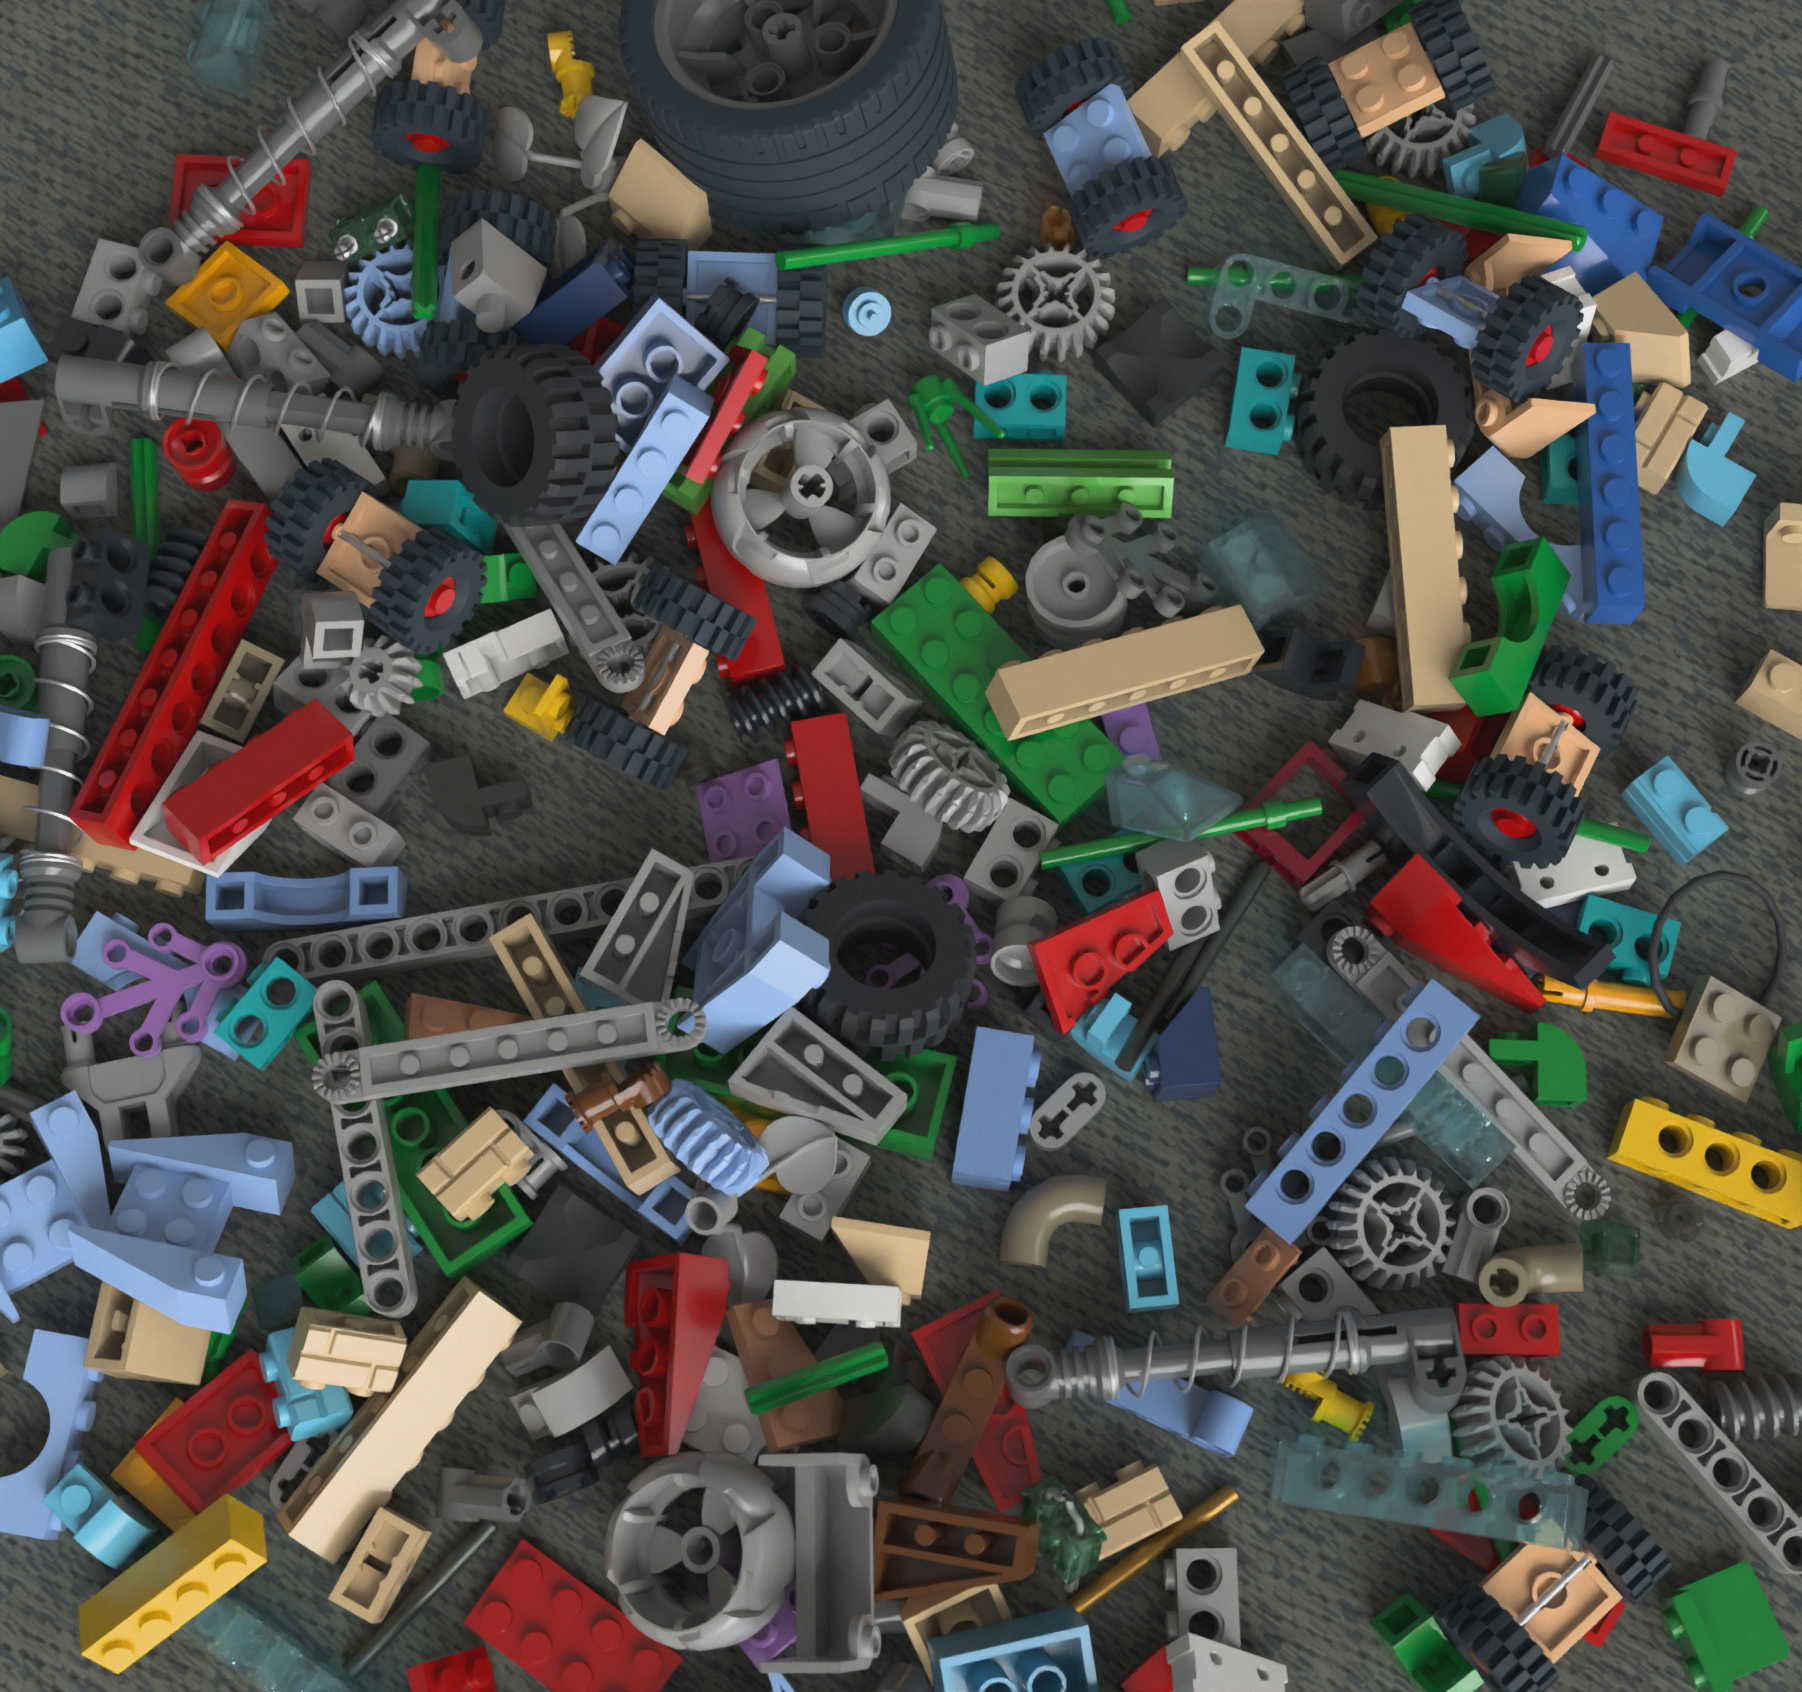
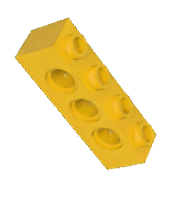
[1606,1096,1802,1229]

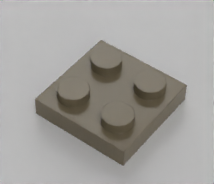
[1663,975,1782,1104]

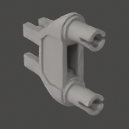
[60,1001,201,1151]

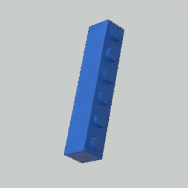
[1571,343,1645,624]

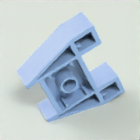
[676,827,832,1055]
[0,1090,111,1324]
[68,1133,296,1334]

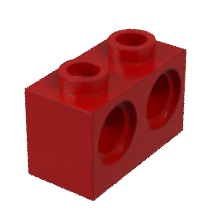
[1452,1304,1560,1358]

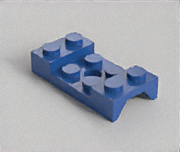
[1647,212,1802,383]

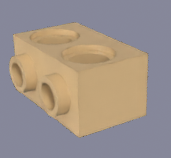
[328,1507,433,1624]

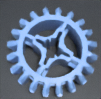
[344,239,448,361]
[646,1078,769,1196]

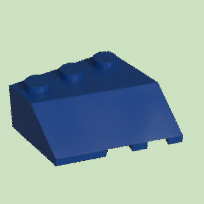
[1516,154,1664,343]

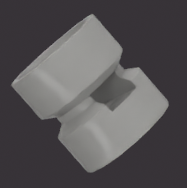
[990,896,1058,987]

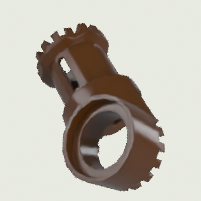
[564,1061,673,1133]

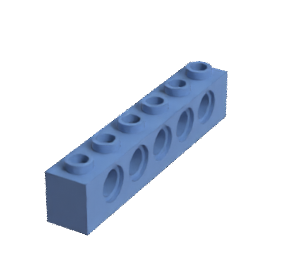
[1244,978,1481,1245]

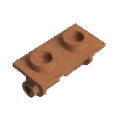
[1206,1226,1303,1329]

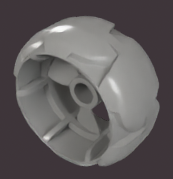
[711,407,891,588]
[604,1451,796,1651]

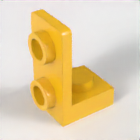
[503,673,576,742]

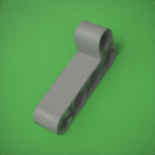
[165,326,304,504]

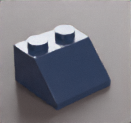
[1142,986,1221,1103]

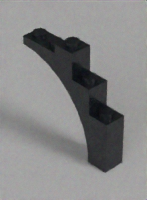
[1340,752,1616,991]

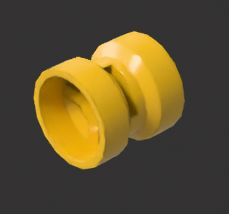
[959,556,1018,615]

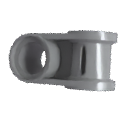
[495,1110,568,1201]

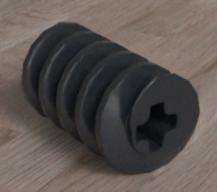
[143,526,209,626]
[723,662,828,745]

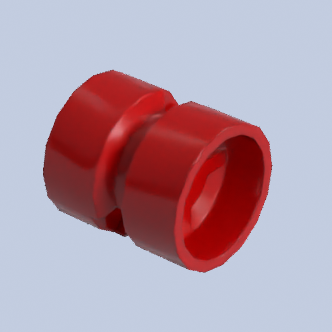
[162,417,237,492]

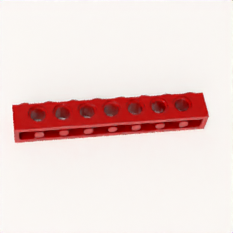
[67,499,279,851]

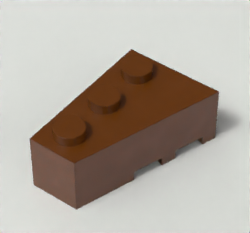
[873,1495,1041,1603]

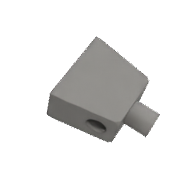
[451,218,547,333]

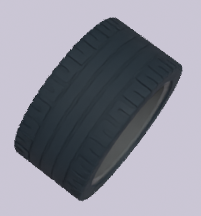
[618,0,959,235]

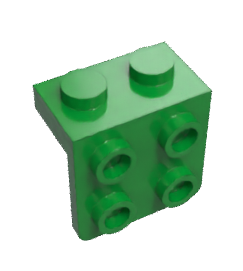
[1656,1562,1789,1692]

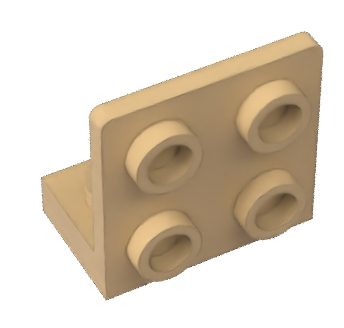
[1763,502,1802,611]

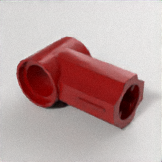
[1642,1320,1745,1372]

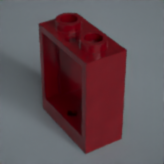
[1232,740,1365,891]

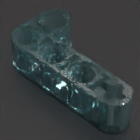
[1203,253,1380,339]

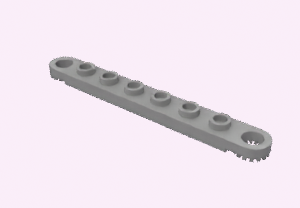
[502,523,645,693]
[1327,926,1611,1220]
[311,998,708,1104]

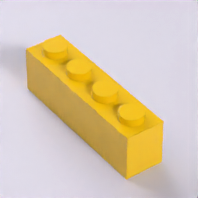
[79,1493,267,1674]

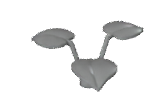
[494,95,628,280]
[670,1115,838,1308]

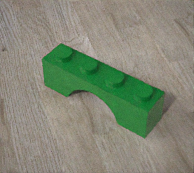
[1448,536,1571,717]

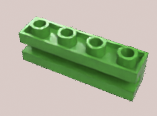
[661,326,796,515]
[987,449,1174,518]

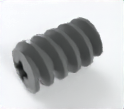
[1706,1372,1802,1442]

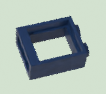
[514,237,636,345]

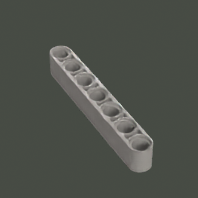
[313,980,418,1318]

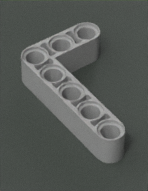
[1626,1372,1802,1574]

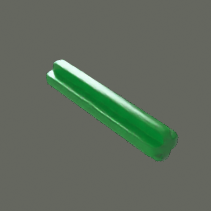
[744,1342,888,1415]

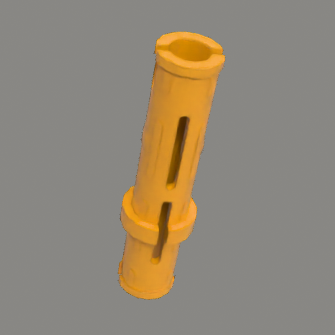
[1537,973,1686,1021]

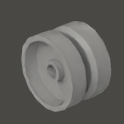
[1025,535,1128,651]

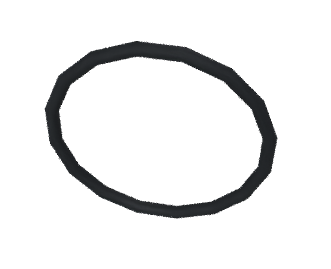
[1647,870,1788,1021]

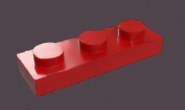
[1594,111,1737,197]

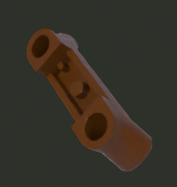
[900,1296,1034,1504]

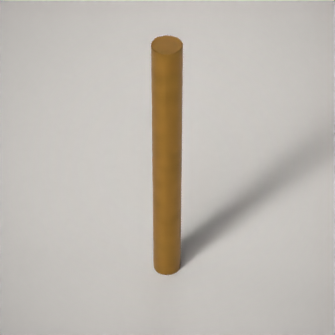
[1068,1483,1239,1616]

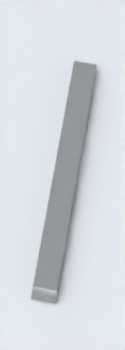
[262,856,757,991]

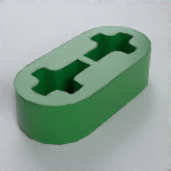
[1562,1396,1639,1475]

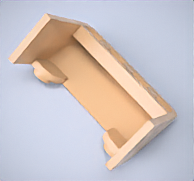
[1464,233,1596,459]

